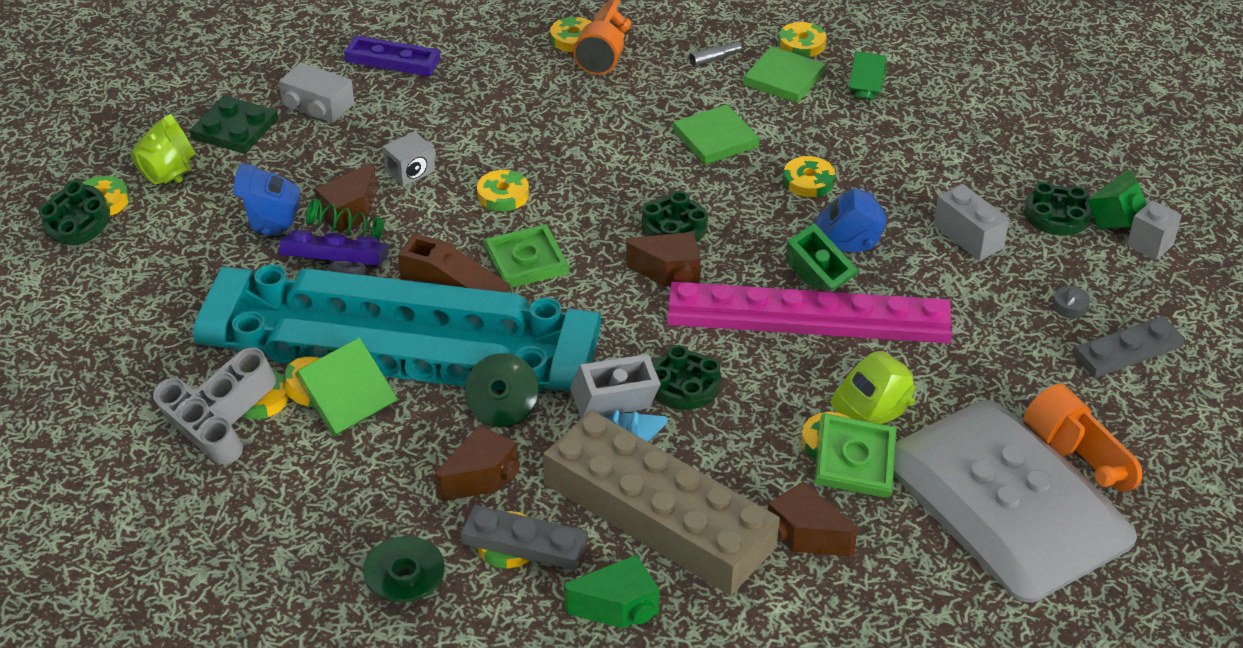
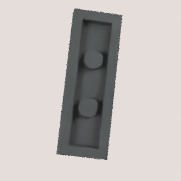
[1073,316,1185,378]
[461,505,588,571]

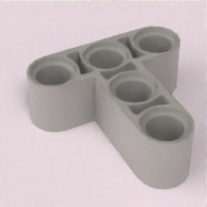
[153,348,276,465]

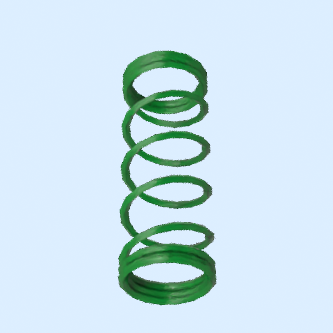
[305,198,384,242]

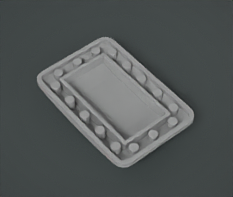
[893,400,1137,602]

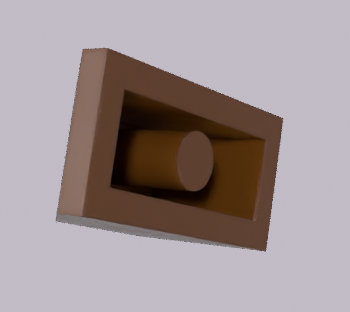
[315,163,377,233]
[626,232,700,287]
[435,426,520,501]
[768,481,858,557]

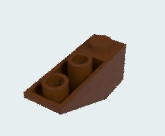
[398,233,510,293]

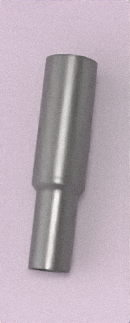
[689,42,742,67]

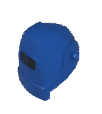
[233,163,300,236]
[814,188,887,252]

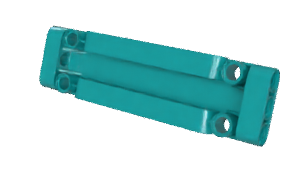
[193,265,601,392]

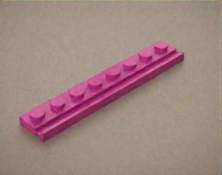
[667,282,952,343]

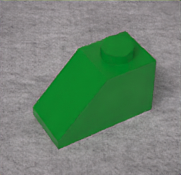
[849,51,888,100]
[1087,170,1147,229]
[786,223,859,292]
[563,555,660,628]

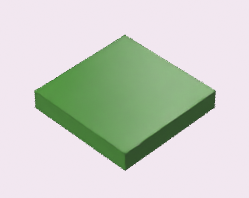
[743,46,825,103]
[673,104,760,165]
[483,224,569,288]
[295,337,398,437]
[814,413,897,498]

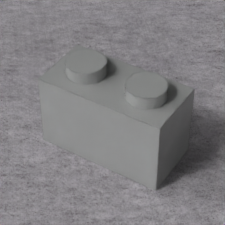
[279,62,354,123]
[933,184,1010,261]
[570,354,661,419]

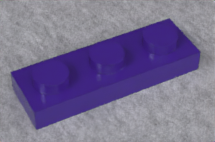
[344,35,440,76]
[279,230,388,265]

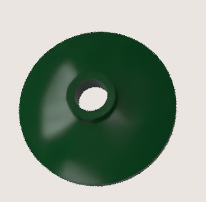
[465,353,539,427]
[363,536,445,603]

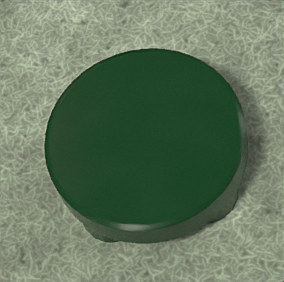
[39,180,110,245]
[1024,182,1092,236]
[641,191,708,242]
[653,345,721,410]

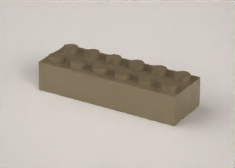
[543,410,780,596]

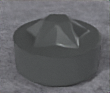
[331,260,366,275]
[1053,286,1090,319]

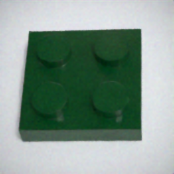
[190,95,278,154]

